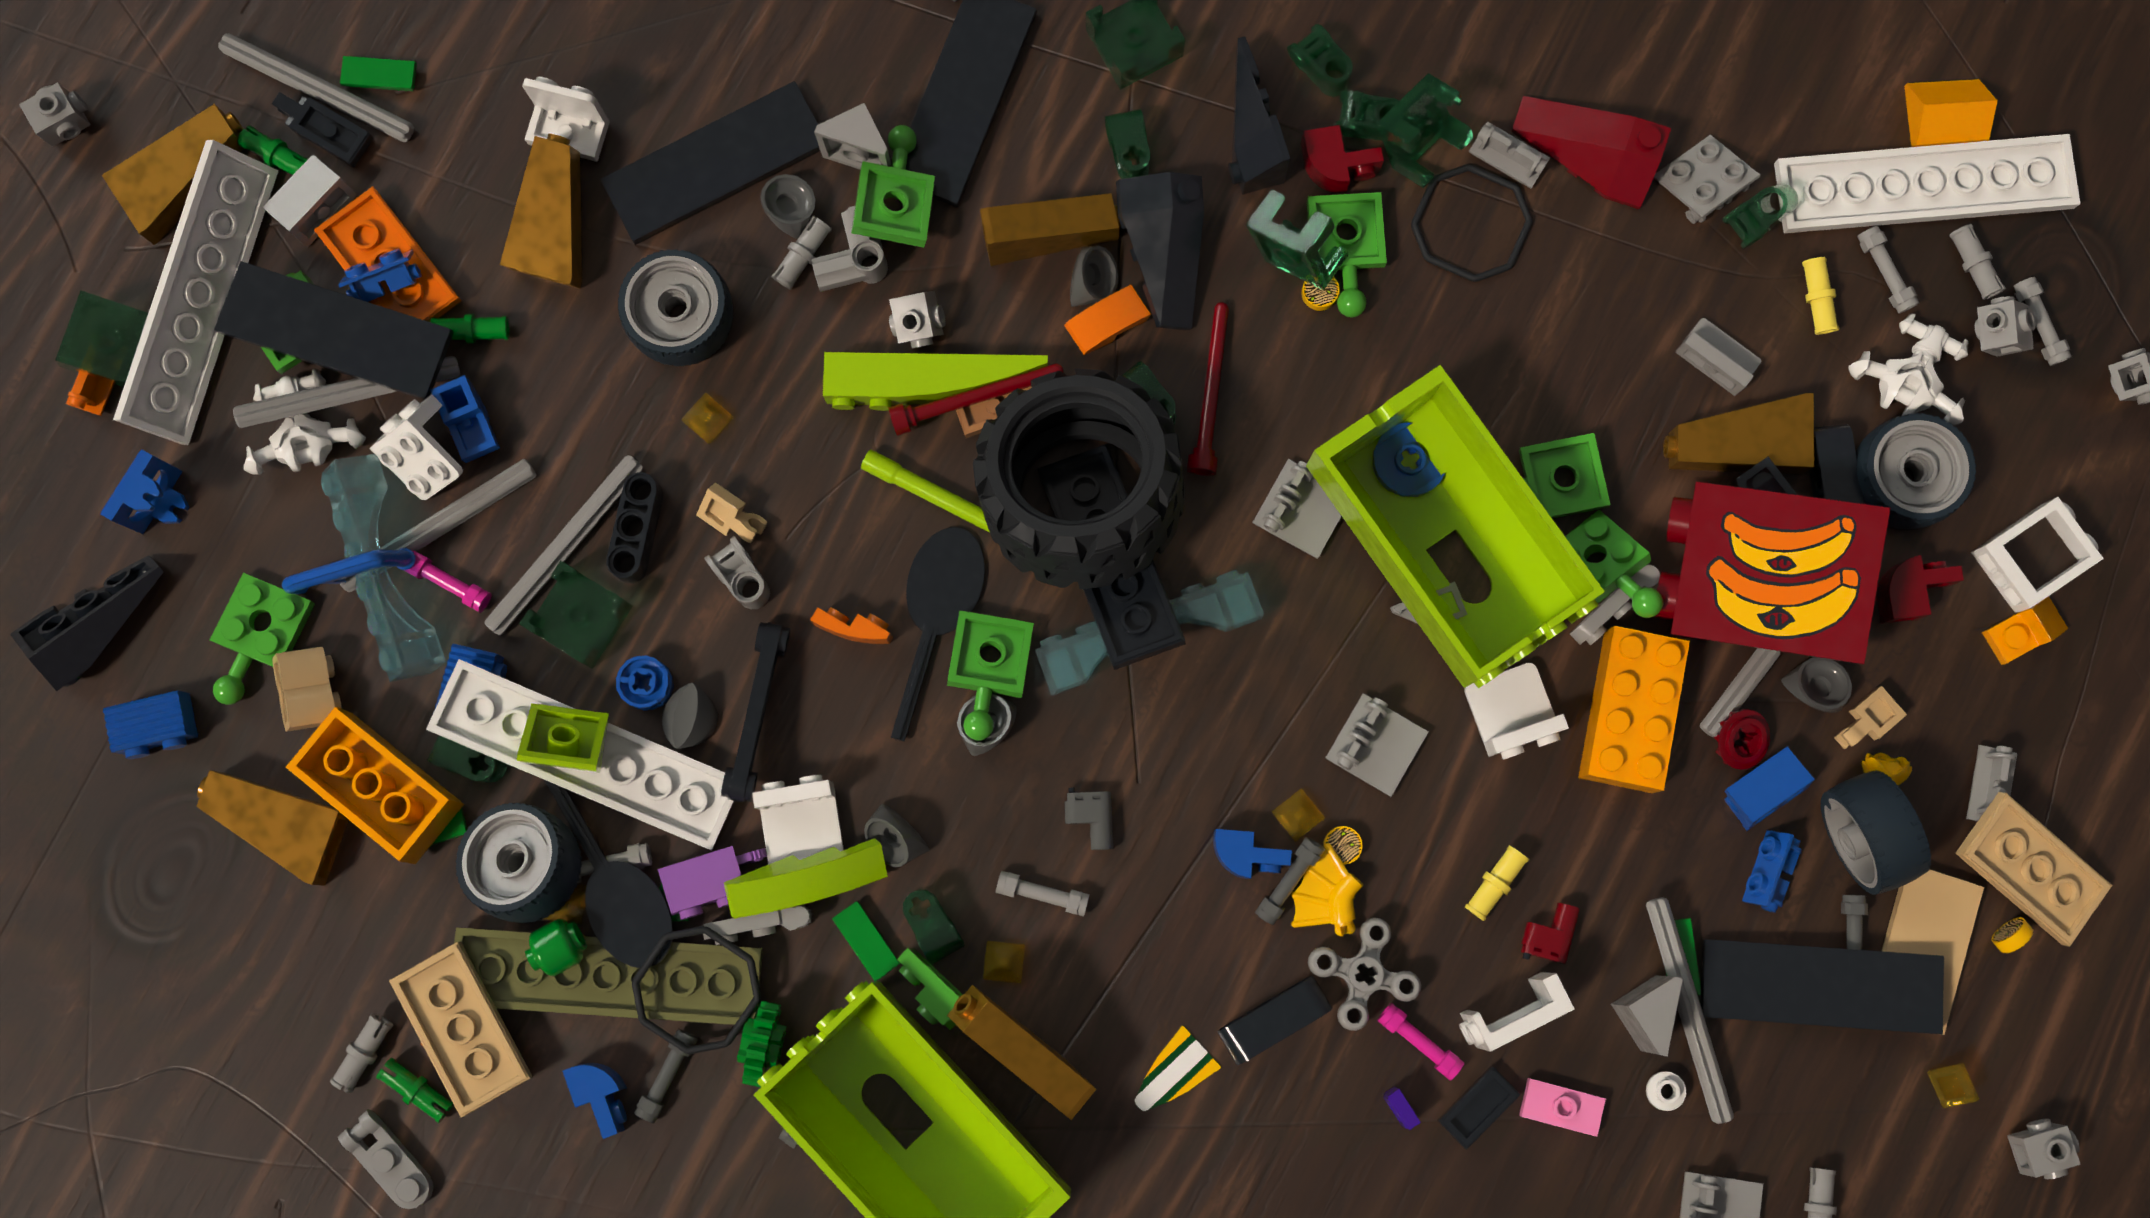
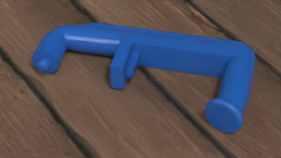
[282,548,416,594]

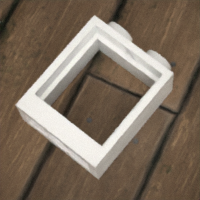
[1971,497,2104,614]

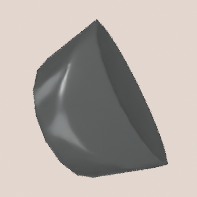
[760,174,816,239]
[1070,246,1118,307]
[1781,657,1852,713]
[662,682,718,749]
[957,694,1017,756]
[864,804,930,867]

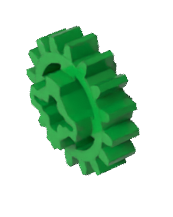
[737,1001,787,1088]

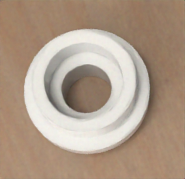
[1646,1071,1686,1111]

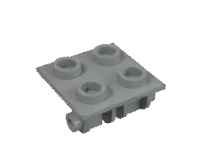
[1654,135,1760,224]
[1252,459,1341,559]
[1325,694,1428,797]
[1680,1171,1763,1218]

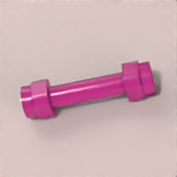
[404,550,492,613]
[1377,1003,1464,1081]

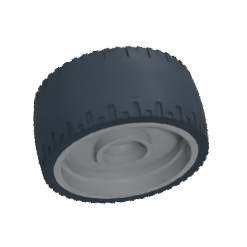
[618,249,733,366]
[1856,413,1976,530]
[1820,770,1931,895]
[456,803,582,923]

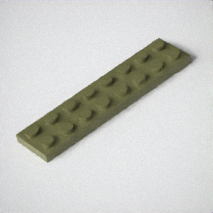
[454,928,763,1025]

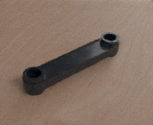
[721,622,790,802]

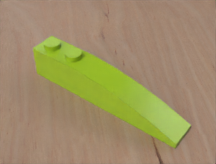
[823,352,1048,411]

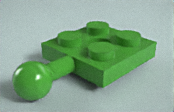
[851,125,935,248]
[1307,192,1387,318]
[1519,433,1611,519]
[1565,510,1663,618]
[210,573,315,705]
[947,611,1034,741]

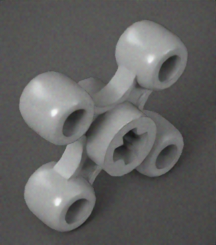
[1308,918,1421,1031]

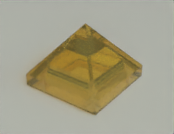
[681,393,734,444]
[1272,788,1325,842]
[544,885,587,924]
[983,941,1025,983]
[1927,1063,1980,1108]

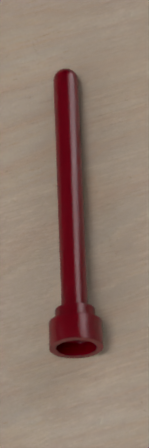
[1187,302,1229,476]
[888,363,1064,436]

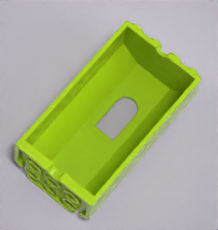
[1306,365,1605,688]
[754,981,1071,1218]

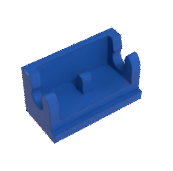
[1724,746,1815,831]

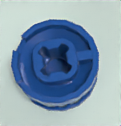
[616,655,674,711]

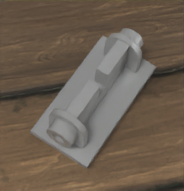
[1469,121,1550,189]
[1966,745,2017,822]

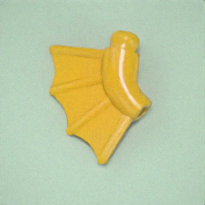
[1291,843,1363,936]

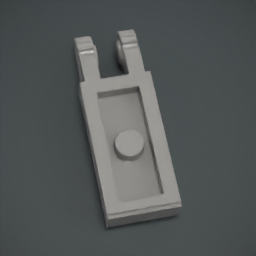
[703,905,813,945]

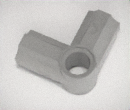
[812,206,888,292]

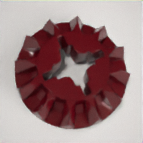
[1714,708,1770,770]

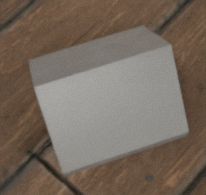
[814,103,891,169]
[1611,975,1683,1056]

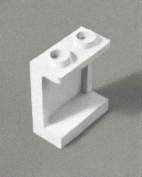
[1459,972,1575,1052]

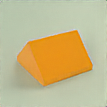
[1904,79,1998,147]

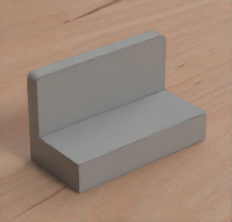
[263,155,358,247]
[1675,318,1761,396]

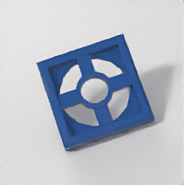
[100,450,190,534]

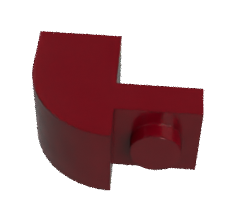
[1300,125,1384,193]
[1877,555,1964,624]

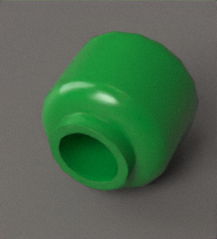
[525,918,587,976]

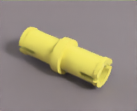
[1802,257,1839,335]
[1464,845,1529,921]

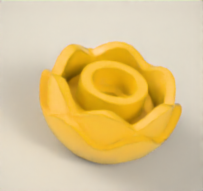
[1862,753,1912,785]

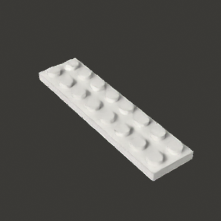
[1774,134,2080,233]
[113,140,279,445]
[426,659,734,850]

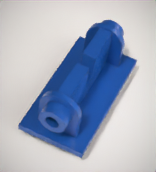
[338,249,422,302]
[1742,830,1802,913]

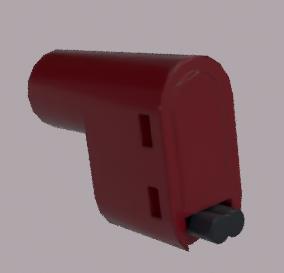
[1521,903,1580,965]

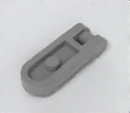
[1569,565,1660,645]
[338,1109,433,1209]

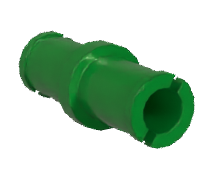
[238,126,309,175]
[431,314,510,344]
[376,1057,454,1123]

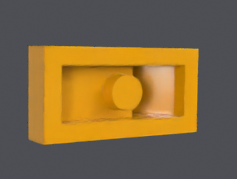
[1982,596,2068,665]

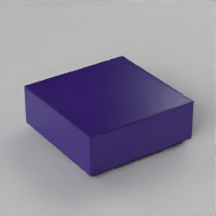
[1383,1087,1421,1130]

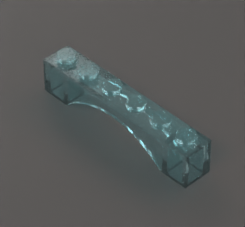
[321,454,446,682]
[1035,570,1264,696]

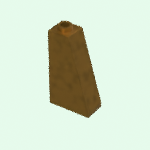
[102,104,244,245]
[500,133,582,289]
[980,193,1121,266]
[1663,393,1814,474]
[196,770,349,886]
[947,985,1096,1120]

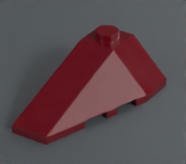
[1511,96,1671,209]

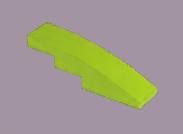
[723,838,888,919]

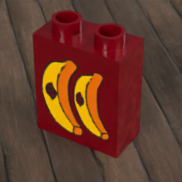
[1655,481,1890,665]

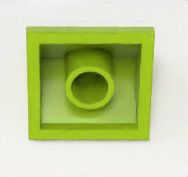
[517,703,609,773]

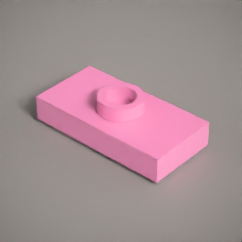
[1519,1078,1606,1137]

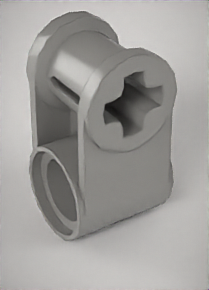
[704,536,770,609]

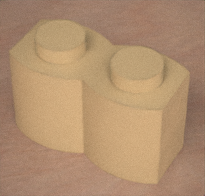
[272,647,341,732]

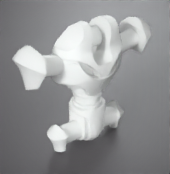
[1848,313,1969,426]
[243,369,366,475]

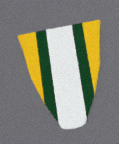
[1135,1026,1221,1111]

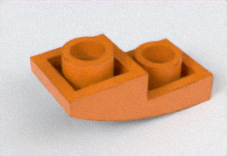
[1064,285,1151,355]
[810,607,893,644]

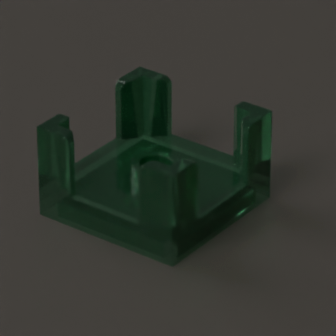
[1086,0,1185,90]
[1377,73,1474,188]
[1246,189,1348,290]
[55,290,148,388]
[519,560,633,669]

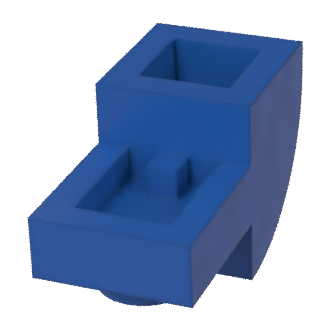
[430,375,500,463]
[1213,829,1292,879]
[562,1063,627,1139]

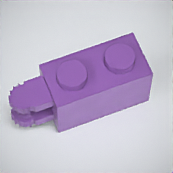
[658,846,767,920]

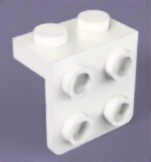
[522,77,610,162]
[369,395,463,500]
[1464,663,1569,760]
[752,775,844,865]

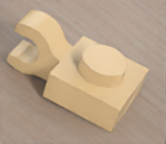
[696,482,767,543]
[1834,686,1907,749]

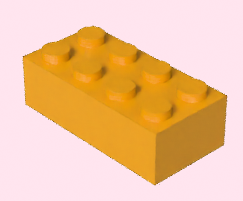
[1578,626,1690,793]
[286,707,464,864]

